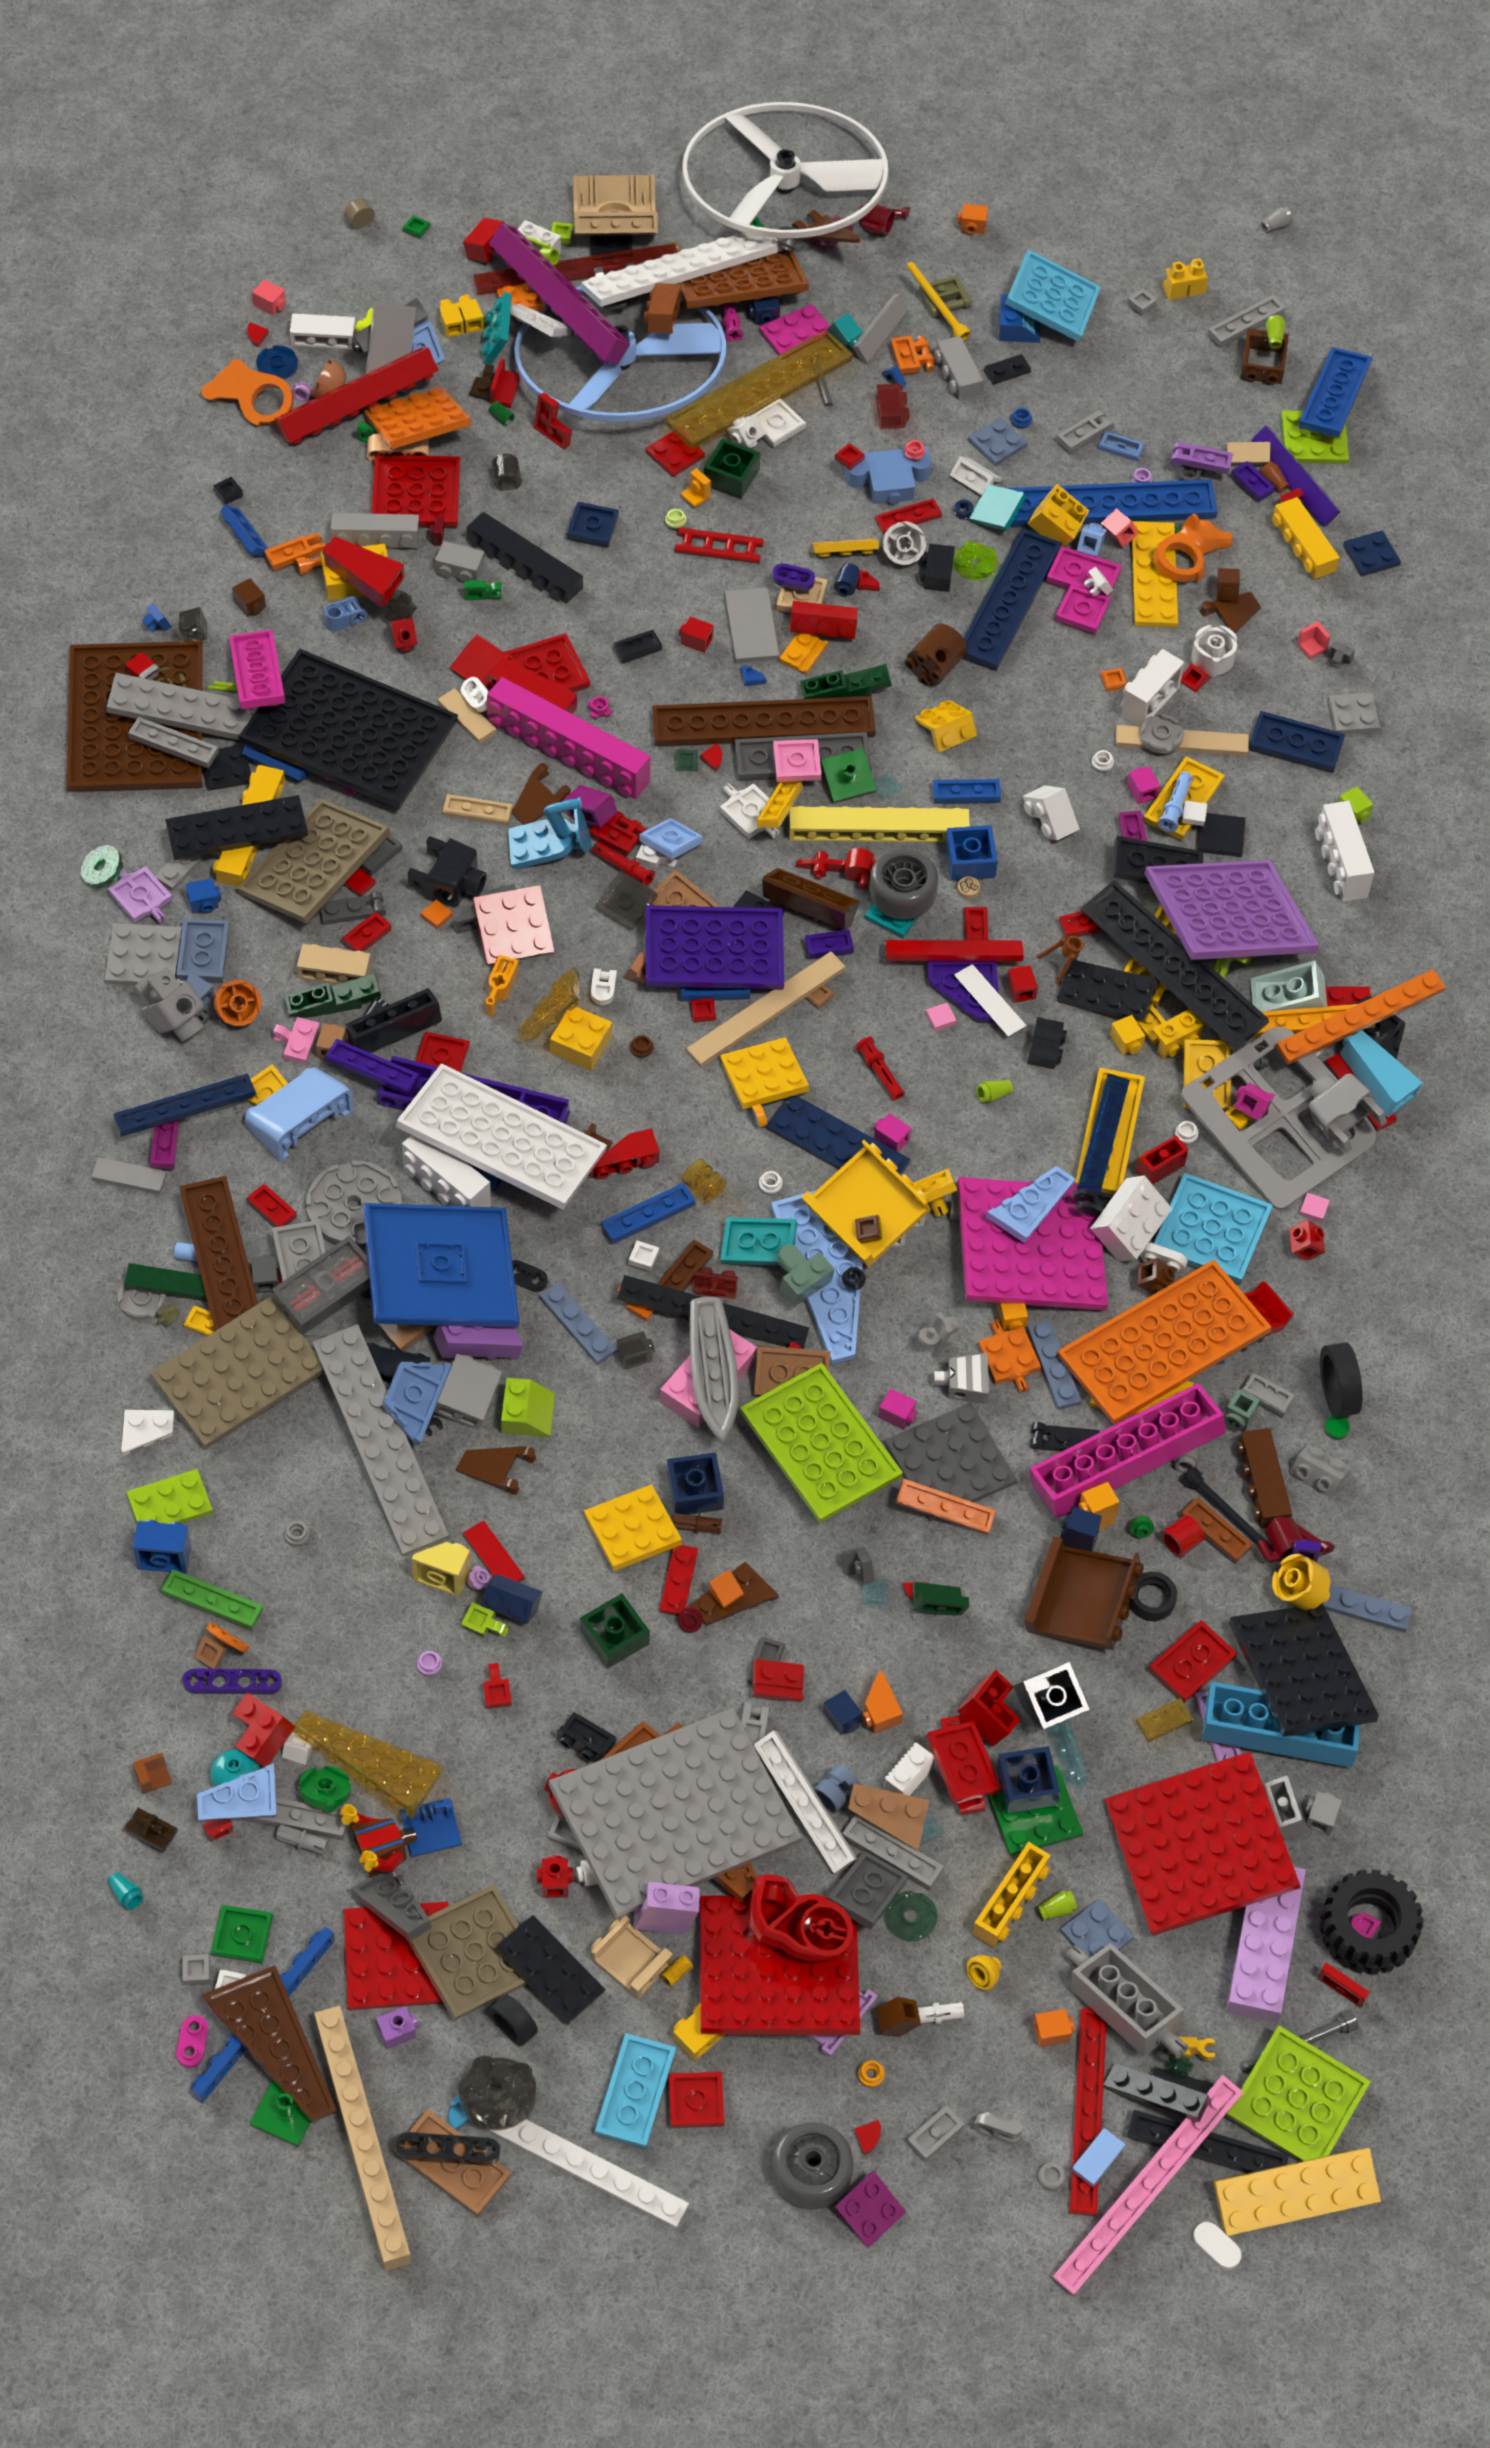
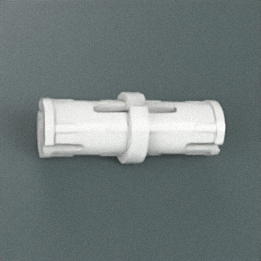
[918,2002,964,2024]

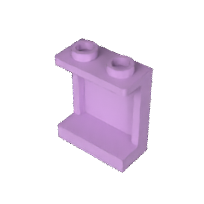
[634,1882,700,1934]

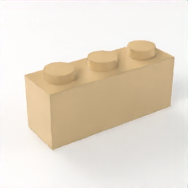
[297,944,371,984]

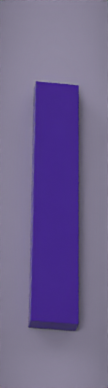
[1251,425,1341,526]

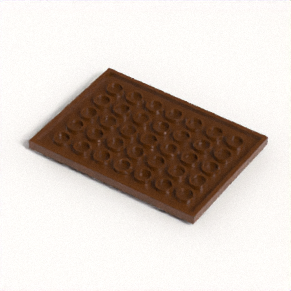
[66,641,203,791]

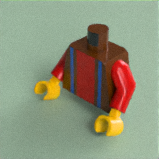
[340,1804,417,1877]

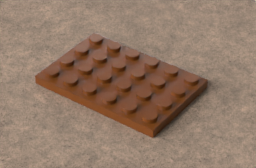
[677,250,809,309]

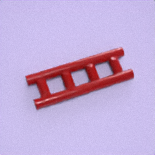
[675,527,764,563]

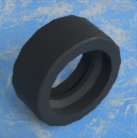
[1129,1571,1177,1622]
[489,1994,538,2046]

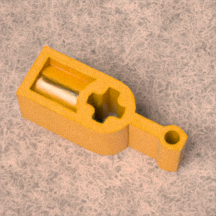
[486,954,519,1017]

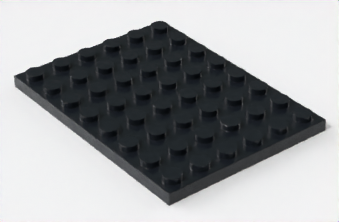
[239,648,458,810]

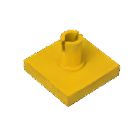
[912,1168,957,1217]

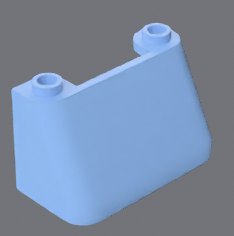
[244,1067,354,1162]

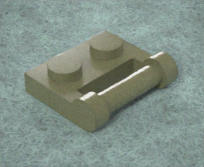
[918,275,971,318]

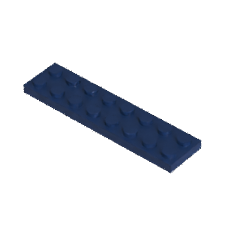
[963,528,1062,670]

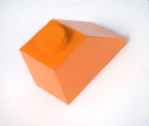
[862,1671,903,1734]

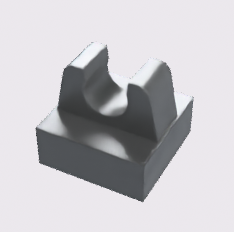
[1331,640,1354,668]

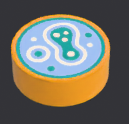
[751,1104,768,1128]

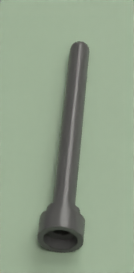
[1240,2009,1359,2072]

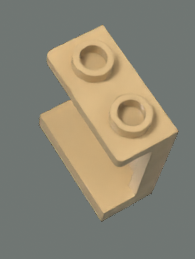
[591,1915,673,2000]

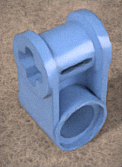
[324,596,368,632]

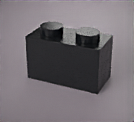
[920,543,955,592]

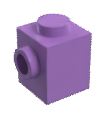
[376,2006,419,2049]

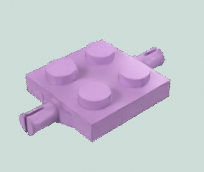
[108,865,173,923]

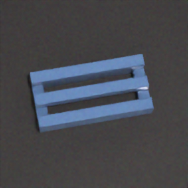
[1098,431,1145,462]

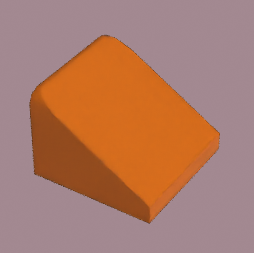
[709,1570,744,1608]

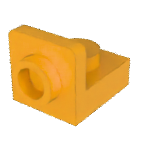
[681,468,711,508]

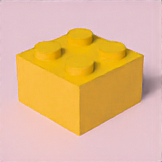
[550,1005,612,1071]

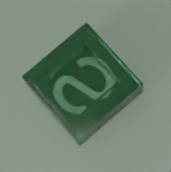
[676,750,698,771]

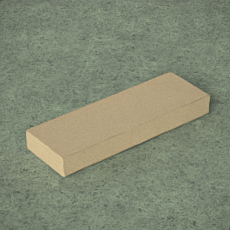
[437,688,496,744]
[442,794,513,826]

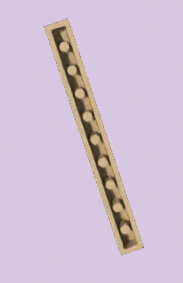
[314,2006,411,2271]

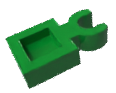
[464,580,502,600]

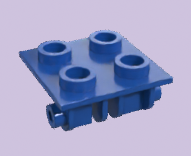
[400,1798,462,1857]

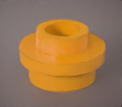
[858,2060,885,2087]

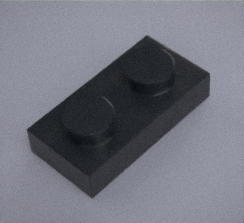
[984,354,1031,385]

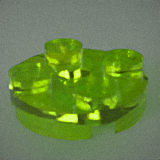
[954,541,997,581]

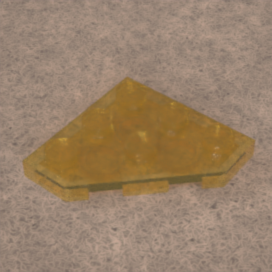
[520,967,580,1042]

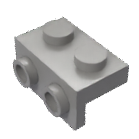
[1290,1444,1351,1498]

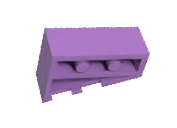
[433,1325,523,1360]

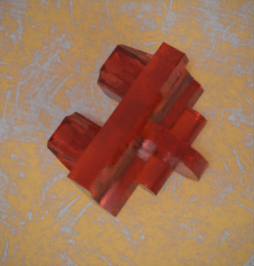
[693,1267,738,1299]

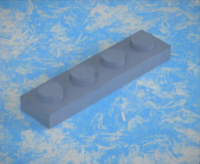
[540,1283,617,1365]
[1027,1320,1081,1410]
[1322,1585,1412,1632]

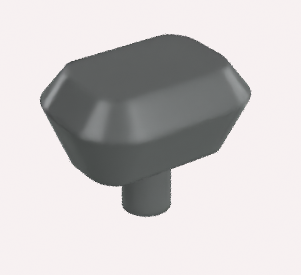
[196,1008,212,1025]

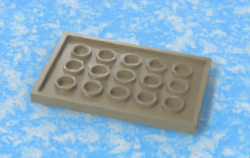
[237,799,391,924]
[150,1296,325,1449]

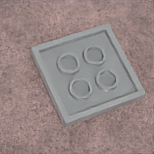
[105,923,182,986]

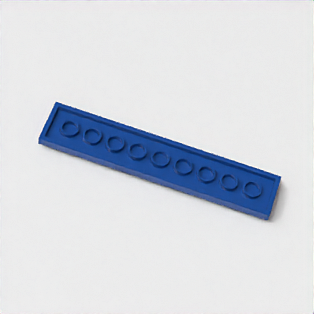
[1007,479,1217,526]

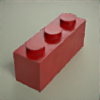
[790,601,857,639]

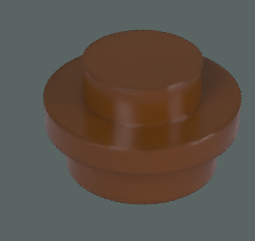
[630,1035,654,1057]

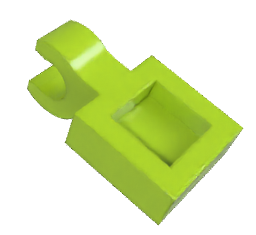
[461,1602,509,1638]

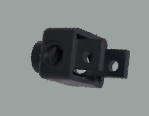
[407,836,487,907]

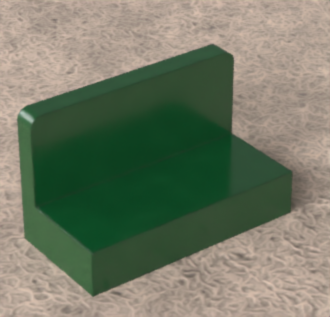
[912,1582,969,1616]

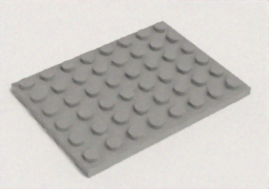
[548,1708,802,1918]

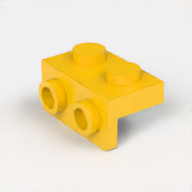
[1153,1010,1203,1059]

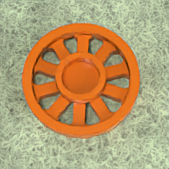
[206,1622,250,1653]

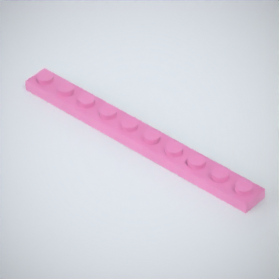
[1052,2075,1243,2296]

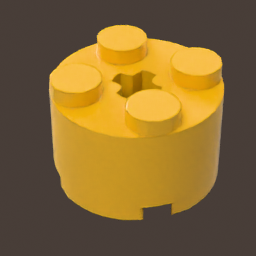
[1272,1554,1330,1611]

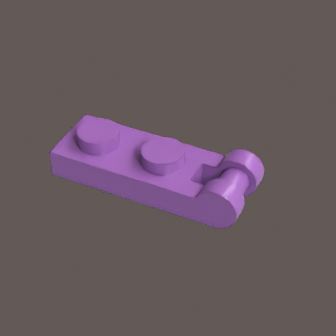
[1171,442,1233,474]

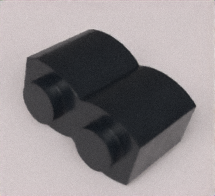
[1027,1017,1067,1069]

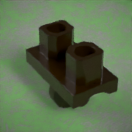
[124,1807,178,1852]

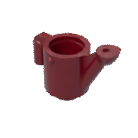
[858,201,910,235]
[1257,1516,1335,1563]

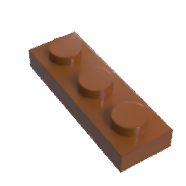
[1180,1497,1253,1564]

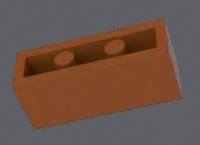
[644,283,681,334]

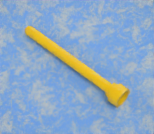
[907,262,971,340]

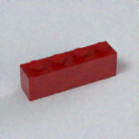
[488,657,577,714]

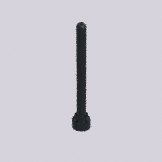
[1182,1467,1274,1552]

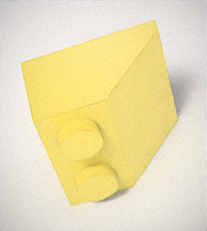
[412,1542,471,1597]

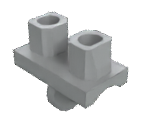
[918,1312,960,1358]

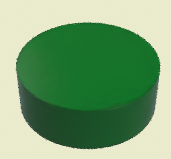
[1324,1416,1350,1440]

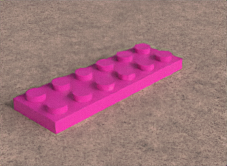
[229,630,285,710]

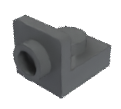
[841,1547,874,1584]

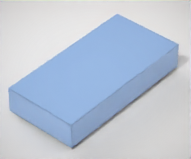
[1071,2128,1126,2187]

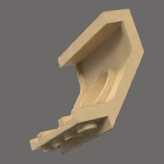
[573,175,658,236]

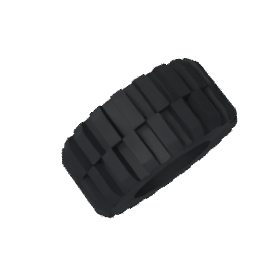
[1320,1869,1423,1975]

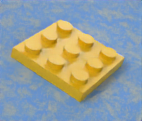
[720,1037,809,1110]
[584,1484,682,1572]

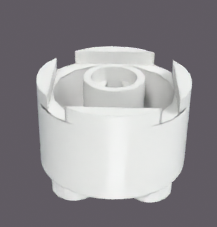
[1191,625,1237,677]

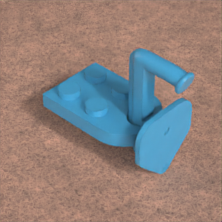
[508,797,592,869]

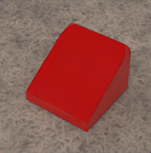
[1181,663,1211,692]
[203,1819,233,1842]

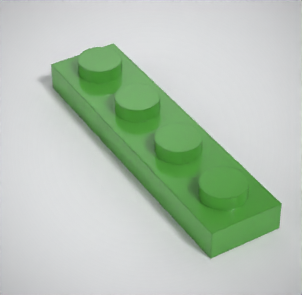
[161,1569,263,1630]

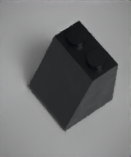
[1013,1662,1090,1729]

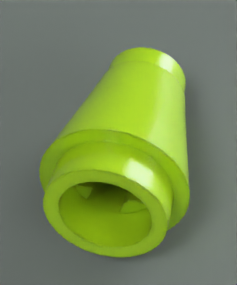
[1265,315,1286,348]
[977,1080,1013,1104]
[1038,1890,1078,1920]

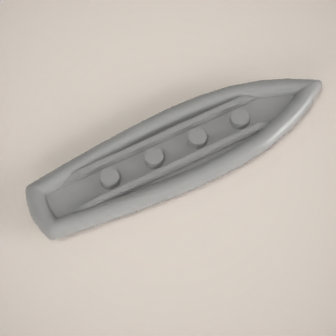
[690,1296,739,1443]

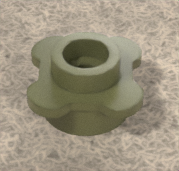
[157,1303,180,1326]

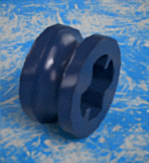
[954,500,974,520]

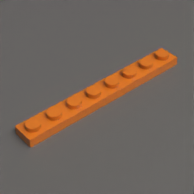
[1275,969,1446,1065]

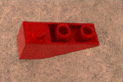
[590,1128,660,1179]

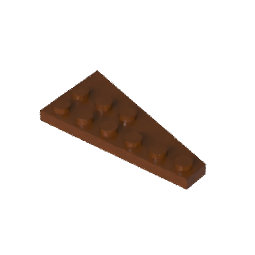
[201,1965,337,2123]

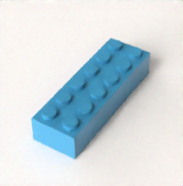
[1201,1681,1360,1768]

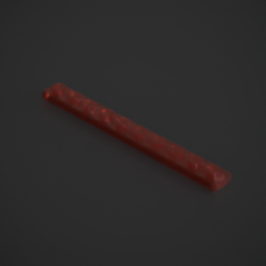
[473,243,678,295]

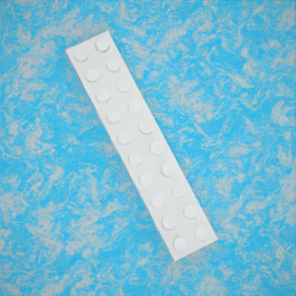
[581,227,783,307]

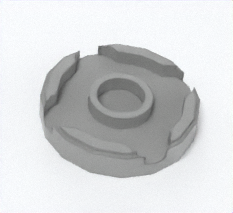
[1139,714,1184,754]
[117,1283,166,1320]

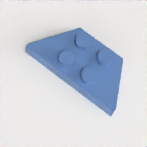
[382,1362,452,1445]

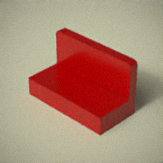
[490,359,521,408]

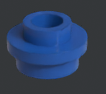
[1011,408,1032,428]

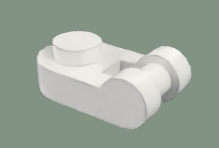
[591,968,617,1006]

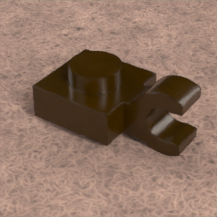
[470,364,495,401]

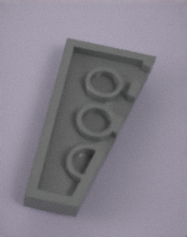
[351,1868,432,1941]

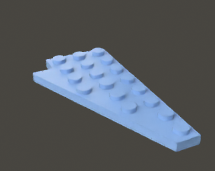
[771,1190,863,1365]

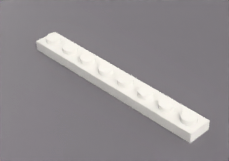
[487,2106,689,2229]

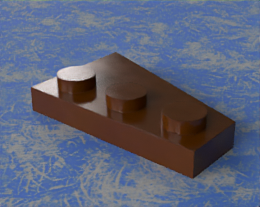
[690,1562,779,1626]

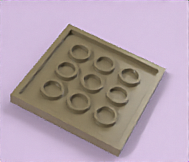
[406,1884,527,2021]

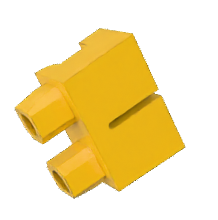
[1163,258,1208,300]
[440,295,484,338]

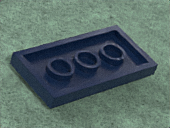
[1249,711,1345,773]

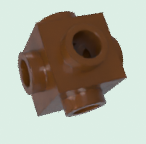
[1137,1258,1175,1295]

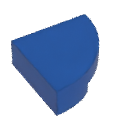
[882,366,907,388]
[741,666,766,686]

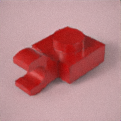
[483,1663,512,1709]

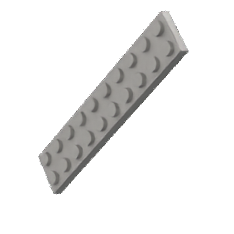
[313,1324,449,1556]

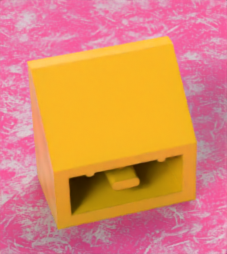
[1028,484,1089,547]

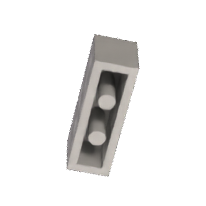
[934,336,983,399]

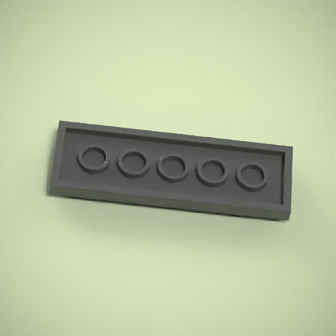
[735,732,872,780]

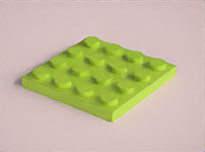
[1226,2025,1371,2162]

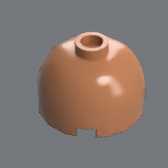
[310,358,347,398]

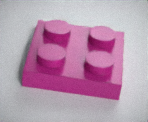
[1055,585,1111,634]

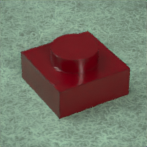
[430,516,445,546]

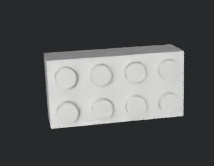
[1315,801,1375,902]
[402,1135,491,1207]

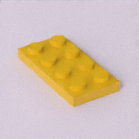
[1143,756,1225,841]

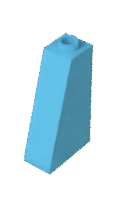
[1340,1030,1423,1117]

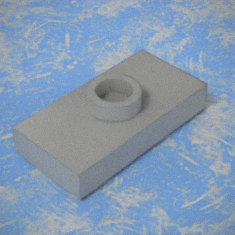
[1242,1372,1296,1417]

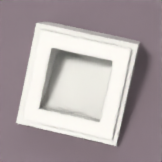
[282,1731,316,1765]

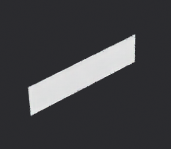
[955,964,1027,1036]

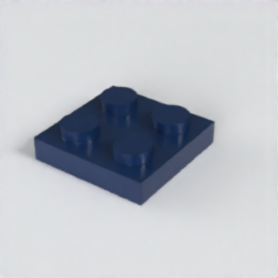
[567,501,619,547]
[1343,530,1401,577]

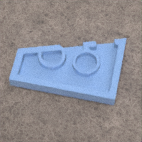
[197,1763,277,1821]

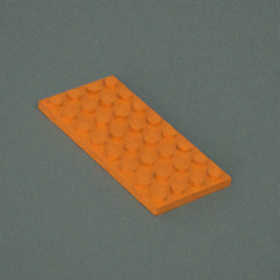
[1057,1260,1271,1425]

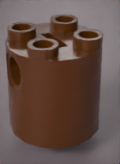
[904,623,968,687]

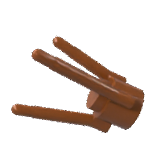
[1036,936,1085,985]

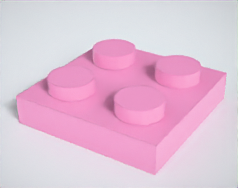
[773,739,821,782]

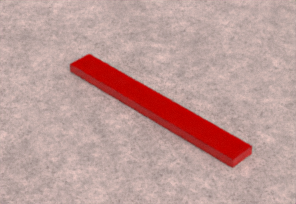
[1069,2008,1107,2216]

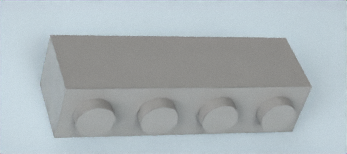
[331,513,419,548]

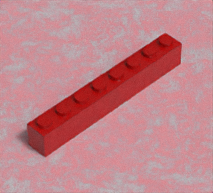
[274,346,439,444]

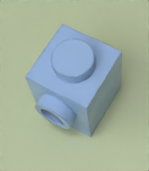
[1077,523,1107,556]

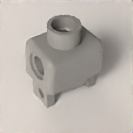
[133,967,204,1042]
[1309,1074,1387,1153]

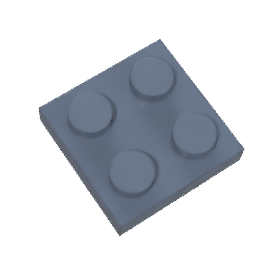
[968,417,1028,466]
[1060,1898,1134,1957]

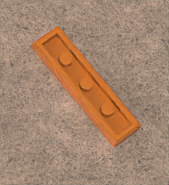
[895,1479,996,1534]

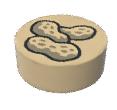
[957,877,980,899]

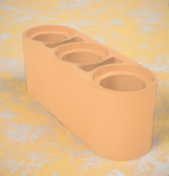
[367,434,429,462]

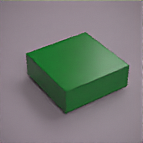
[402,215,431,239]

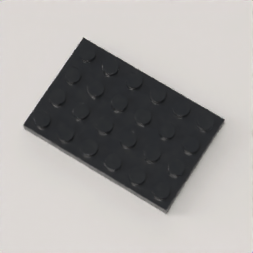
[1229,1603,1379,1737]

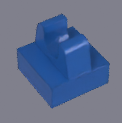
[142,603,172,632]

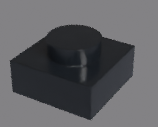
[213,476,243,504]

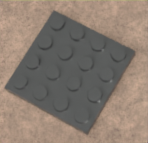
[885,1403,1017,1522]

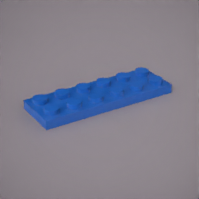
[1299,347,1372,438]

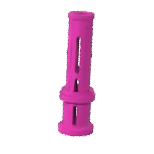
[722,302,743,341]

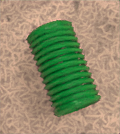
[489,401,515,426]

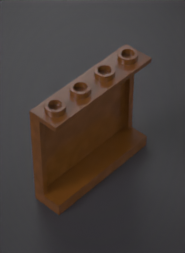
[1024,1536,1144,1651]

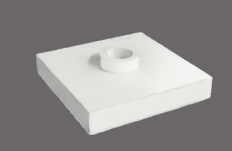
[750,398,806,448]

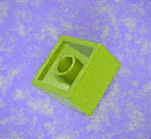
[501,1378,555,1437]

